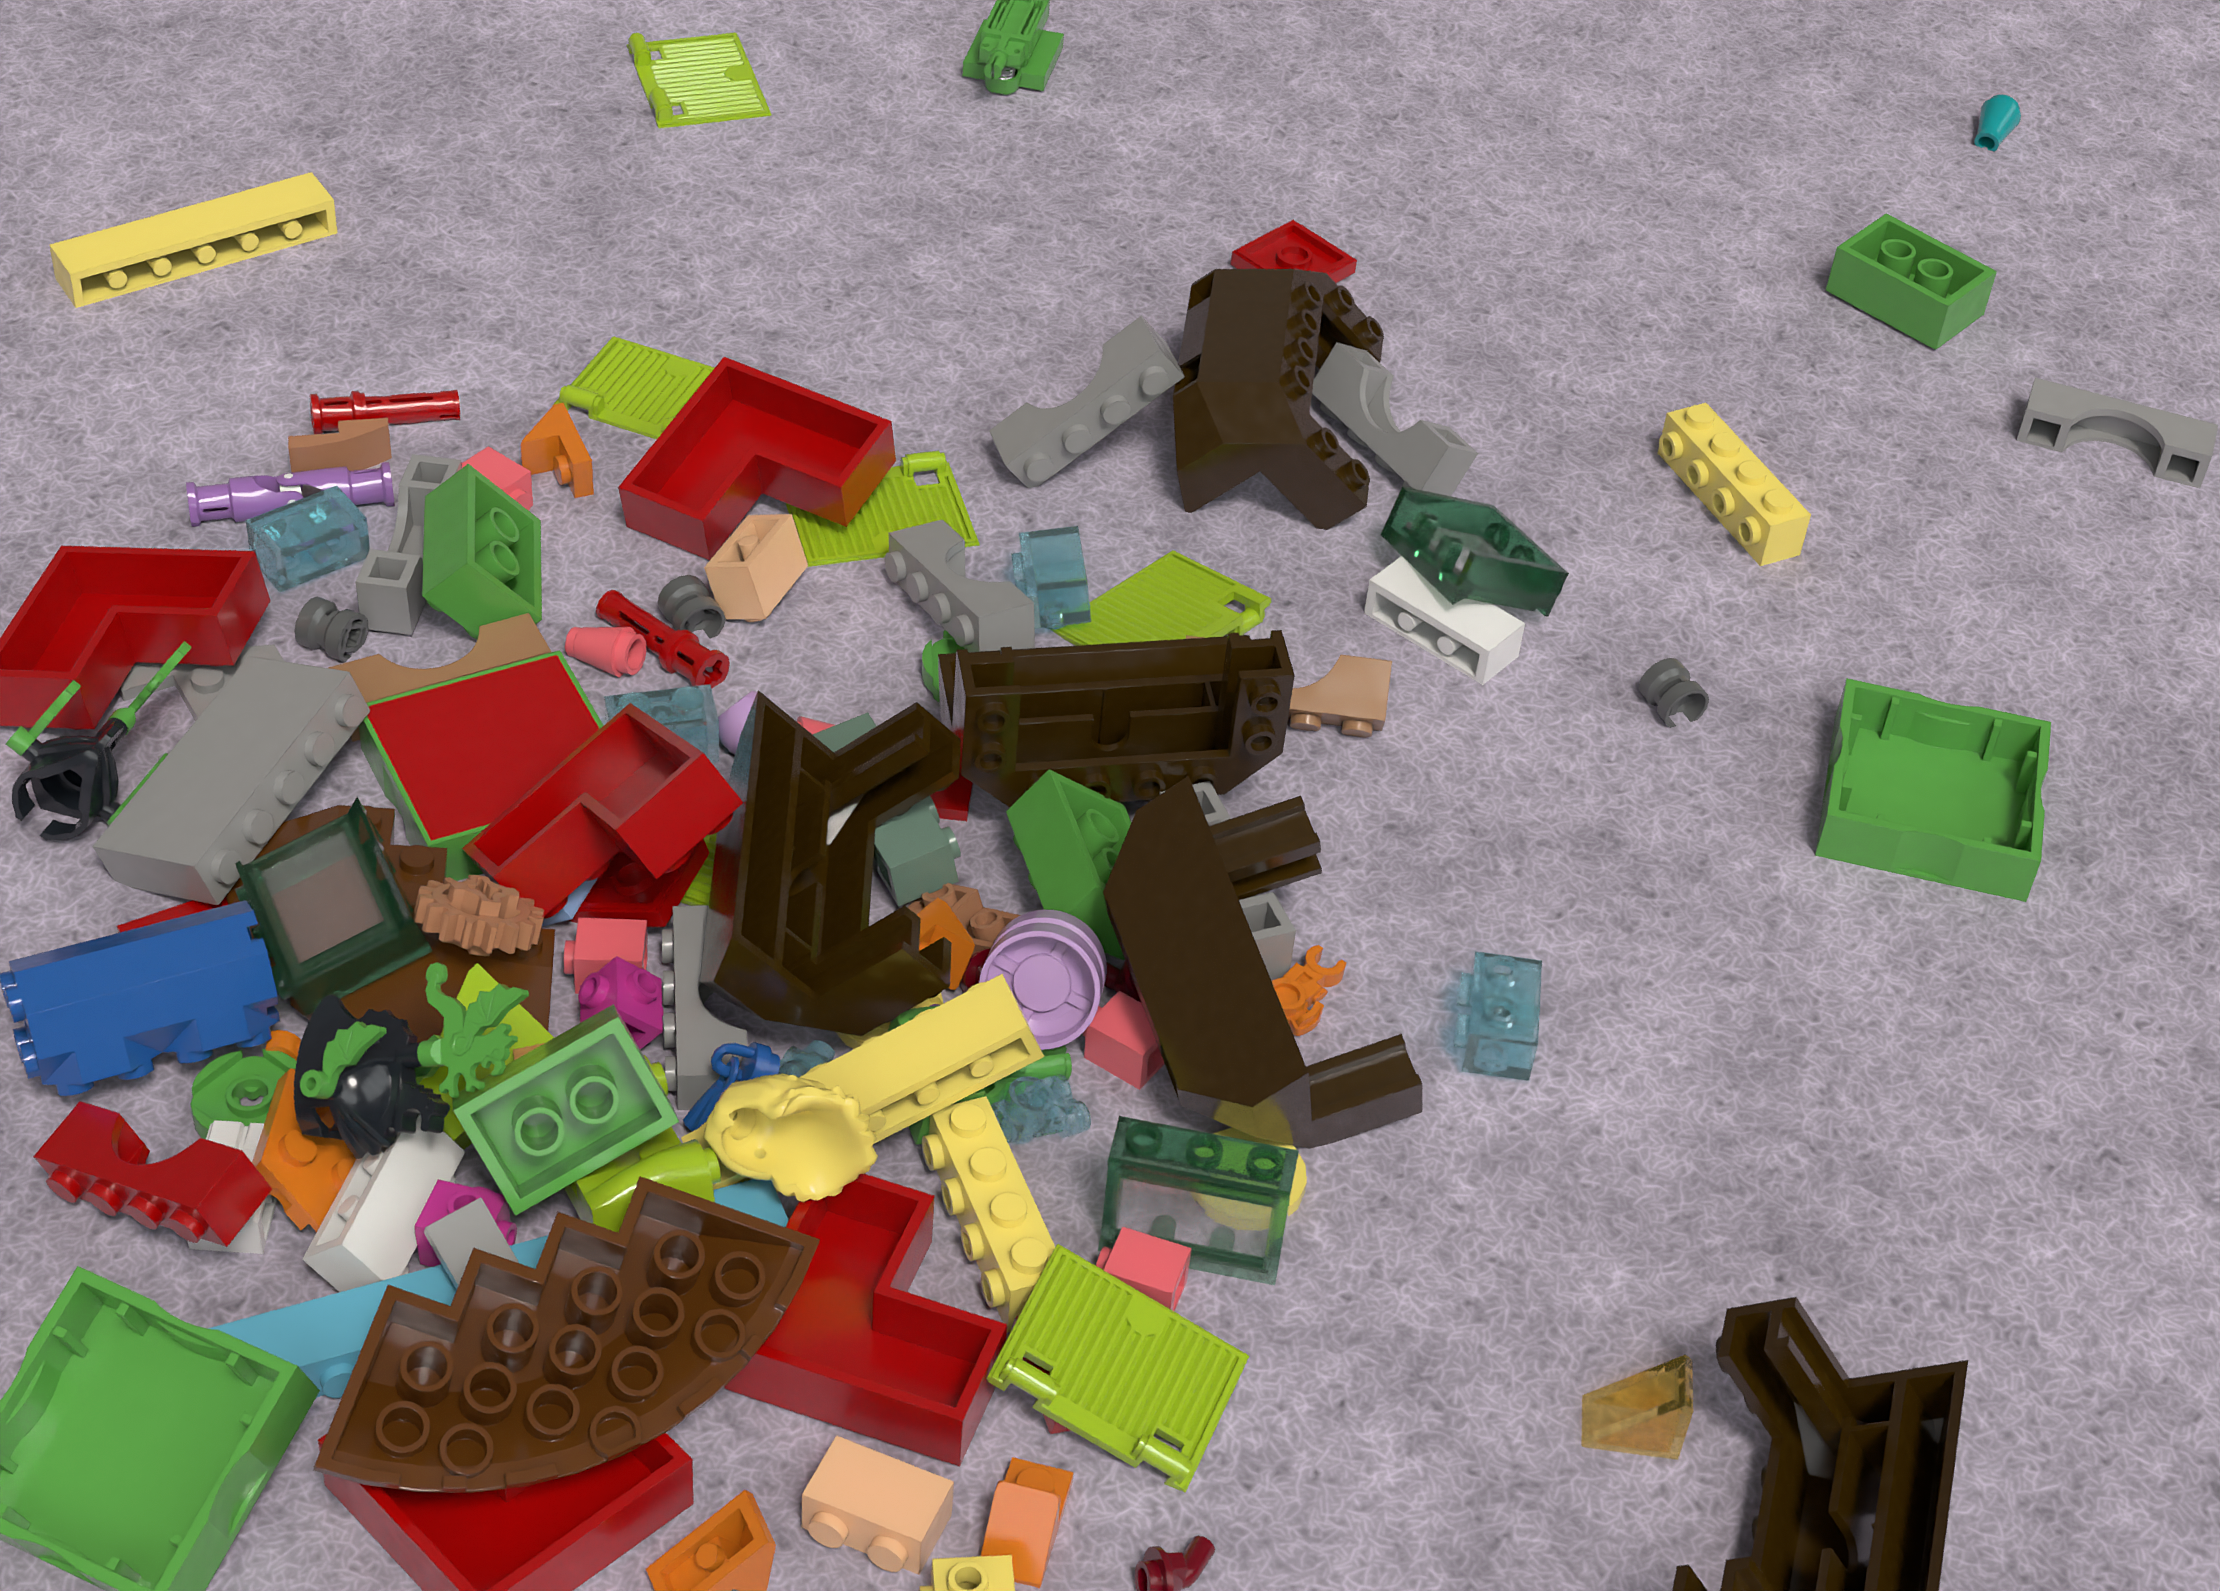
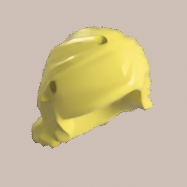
[704,1074,878,1202]

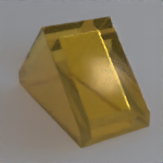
[1582,1354,1693,1460]

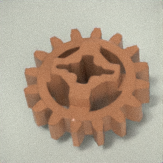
[414,875,544,956]

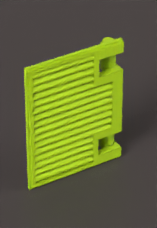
[627,33,772,129]
[552,336,715,440]
[785,450,980,567]
[1049,550,1271,646]
[986,1244,1250,1492]

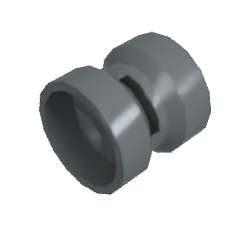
[658,575,725,639]
[294,596,369,662]
[1639,658,1709,728]

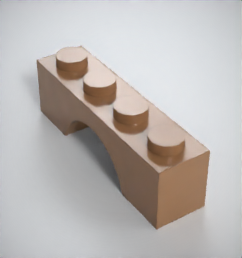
[328,613,551,742]
[1186,635,1392,738]

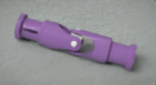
[186,462,394,527]

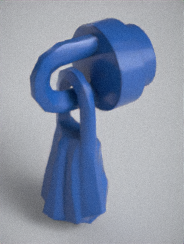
[683,1042,780,1131]

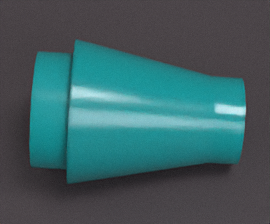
[1974,94,2021,152]

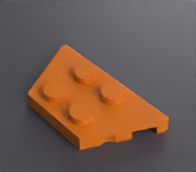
[252,1069,356,1232]

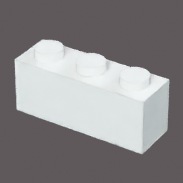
[1364,553,1525,685]
[303,1114,465,1292]

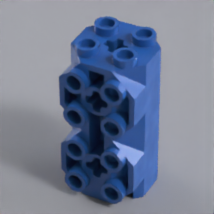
[0,900,280,1096]

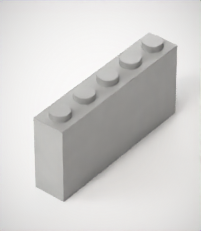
[92,656,370,905]

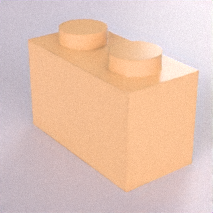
[704,514,808,622]
[802,1435,954,1575]

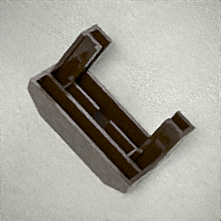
[1173,269,1384,530]
[938,630,1295,807]
[700,690,961,1036]
[1103,776,1423,1149]
[1672,1297,1968,1591]

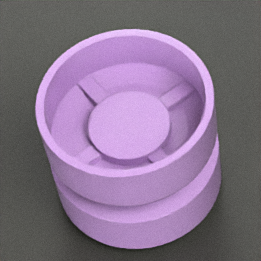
[979,910,1107,1050]

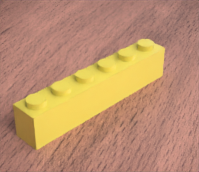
[49,172,337,308]
[681,974,1044,1193]

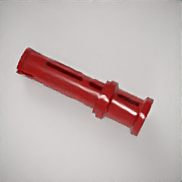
[309,389,460,434]
[596,590,730,694]

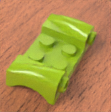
[564,1055,721,1233]

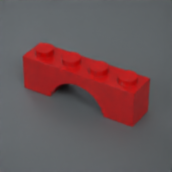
[33,1101,273,1247]

